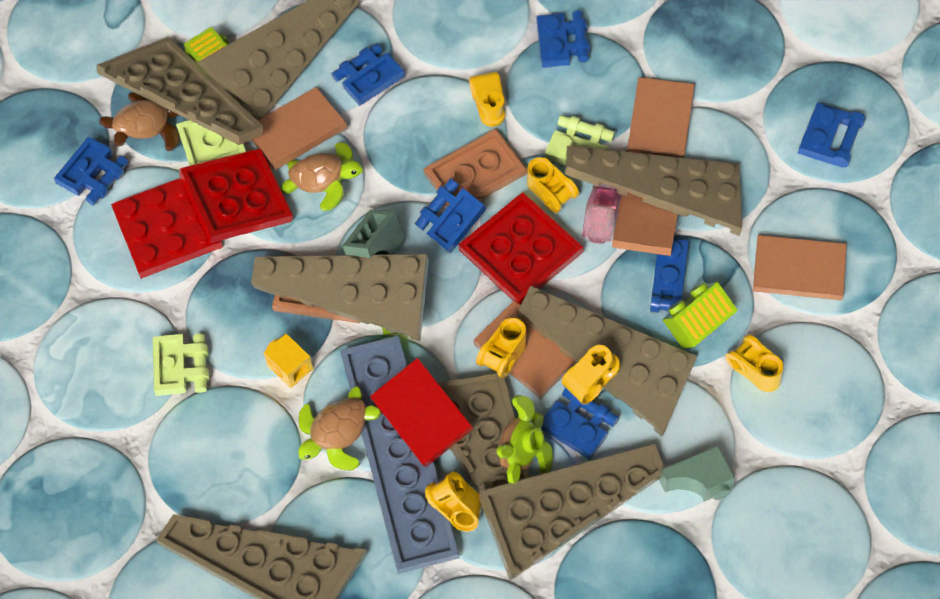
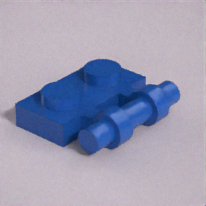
[536,10,591,68]
[331,43,405,106]
[54,136,129,205]
[414,178,487,253]
[541,388,619,460]

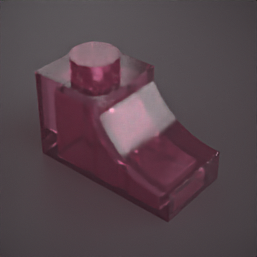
[582,186,622,244]

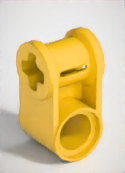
[469,71,505,127]
[527,157,579,213]
[476,318,527,378]
[725,335,783,392]
[561,345,621,405]
[425,471,482,531]

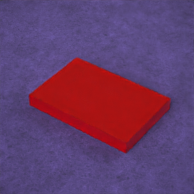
[370,358,474,468]

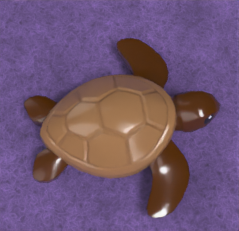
[99,92,179,151]

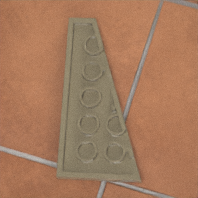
[197,0,360,120]
[97,36,263,145]
[565,146,742,236]
[251,254,429,341]
[518,286,697,437]
[437,373,530,493]
[479,444,665,581]
[156,514,367,599]

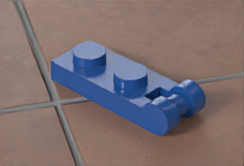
[650,239,688,313]

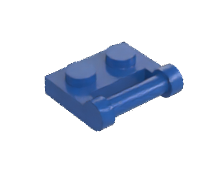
[798,102,866,167]

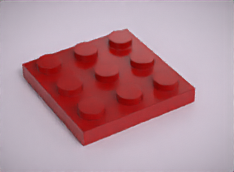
[179,148,293,243]
[111,178,223,279]
[458,192,583,305]

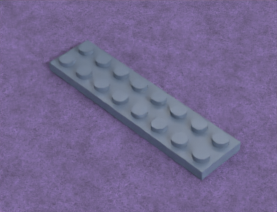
[340,336,459,574]

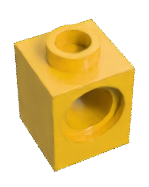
[263,334,313,388]

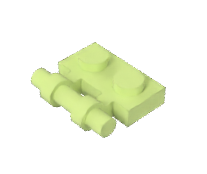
[545,115,615,165]
[153,334,209,396]

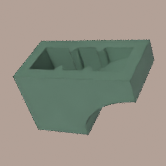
[342,209,405,258]
[660,446,735,502]

